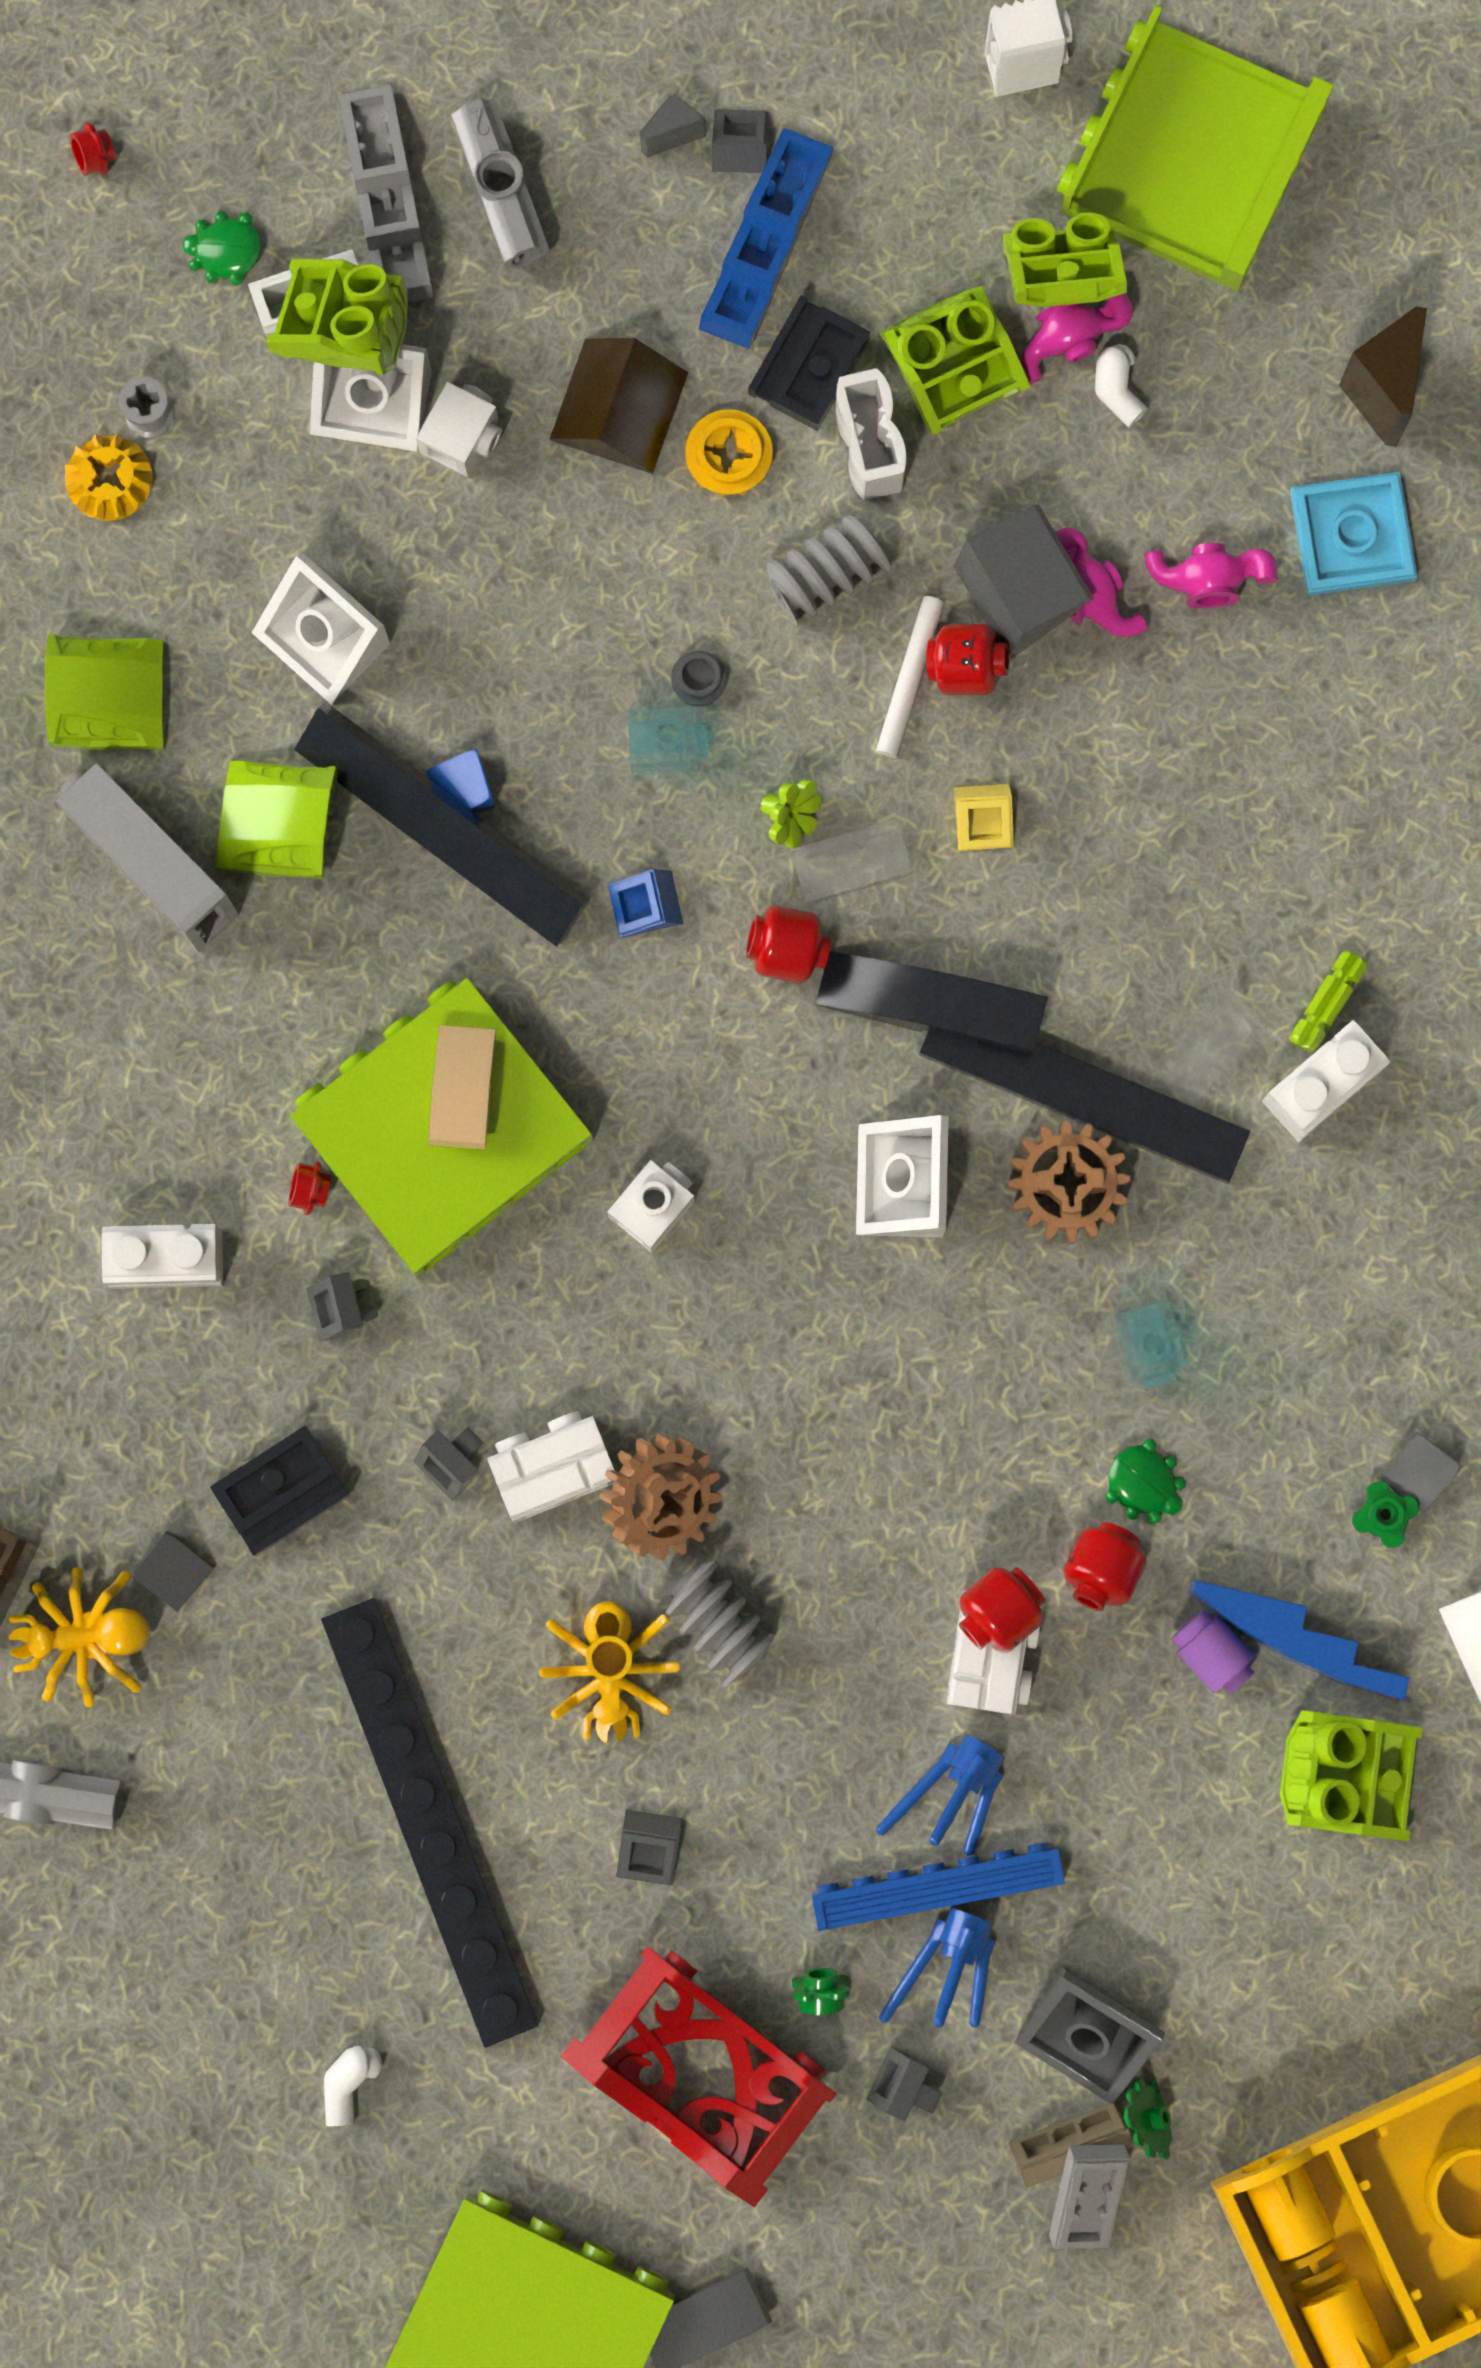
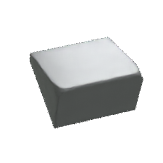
[640,94,706,157]
[712,109,768,173]
[1378,1432,1462,1513]
[130,1531,214,1612]
[616,1810,682,1885]

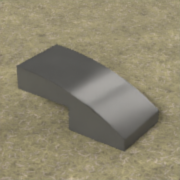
[650,2268,772,2368]

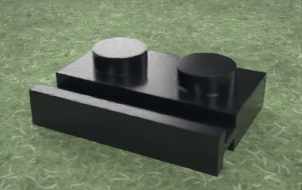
[748,295,870,431]
[210,1425,351,1557]

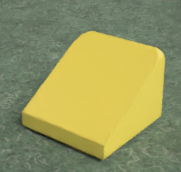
[954,784,1014,851]

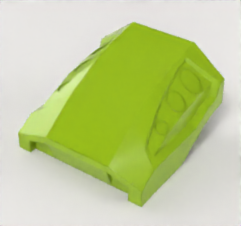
[1003,213,1127,307]
[266,259,408,375]
[880,286,1031,435]
[44,634,164,751]
[215,761,338,879]
[1279,1710,1423,1842]

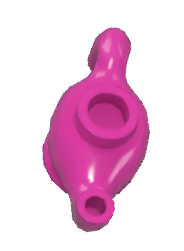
[1020,293,1133,385]
[1055,527,1147,637]
[1144,543,1278,608]

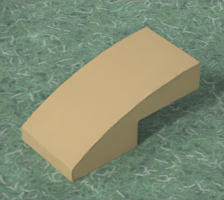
[429,1025,496,1150]

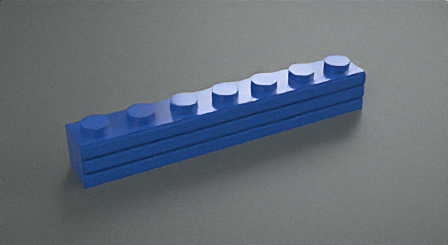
[811,1842,1065,1931]

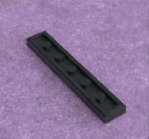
[294,702,590,947]
[919,1031,1251,1184]

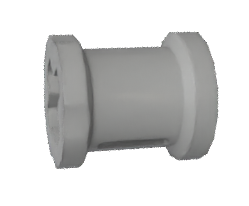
[119,377,174,439]

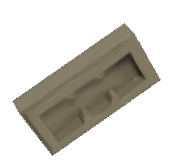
[1009,2103,1135,2188]

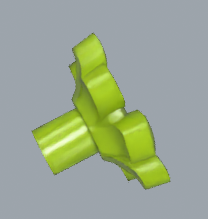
[761,779,822,851]

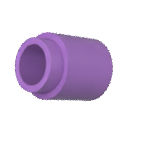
[1171,1608,1255,1695]

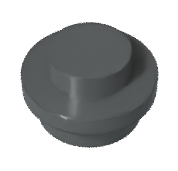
[671,651,726,707]

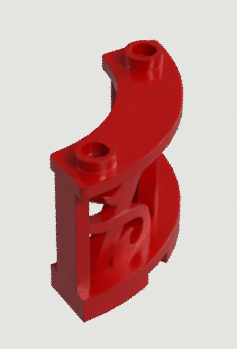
[560,1946,837,2208]

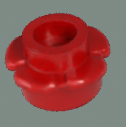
[70,122,115,176]
[288,1161,330,1215]

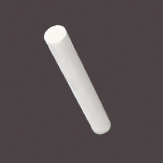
[876,596,944,758]

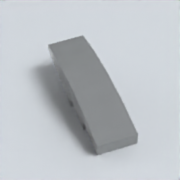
[338,85,434,302]

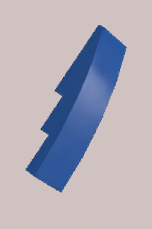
[699,128,834,349]
[1188,1580,1410,1700]

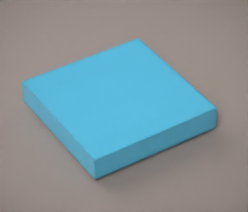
[1290,472,1418,596]

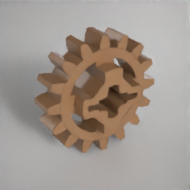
[1007,1121,1130,1245]
[600,1434,722,1560]

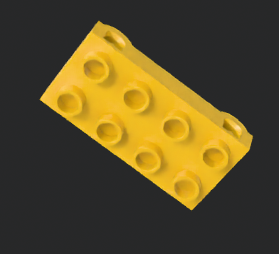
[1210,2054,1481,2368]

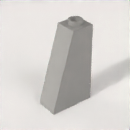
[56,763,239,952]

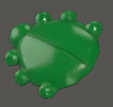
[182,211,261,286]
[1105,1439,1186,1524]
[1124,2078,1172,2160]

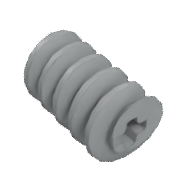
[766,516,892,627]
[654,1560,774,1689]

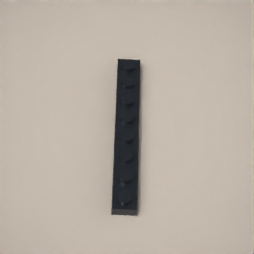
[321,1598,539,2048]

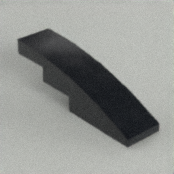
[815,951,1048,1054]

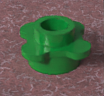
[1352,1481,1419,1548]
[792,1968,850,2015]

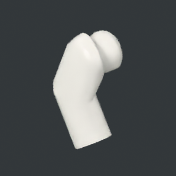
[1095,344,1148,428]
[324,2045,382,2126]

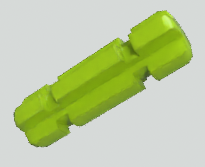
[1289,950,1368,1054]

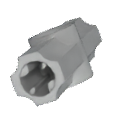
[451,98,550,269]
[0,1760,123,1829]

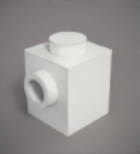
[416,382,502,477]
[607,1160,695,1253]

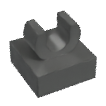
[306,1272,378,1342]
[413,1427,484,1501]
[866,2047,943,2121]

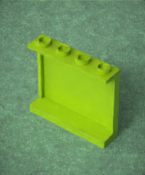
[1057,5,1334,292]
[289,978,593,1279]
[385,2190,675,2368]

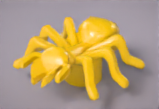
[8,1567,151,1707]
[539,1601,680,1743]

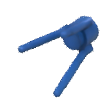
[876,1735,1005,1856]
[879,1908,996,2027]

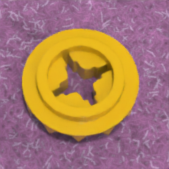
[685,409,773,497]
[65,433,153,521]

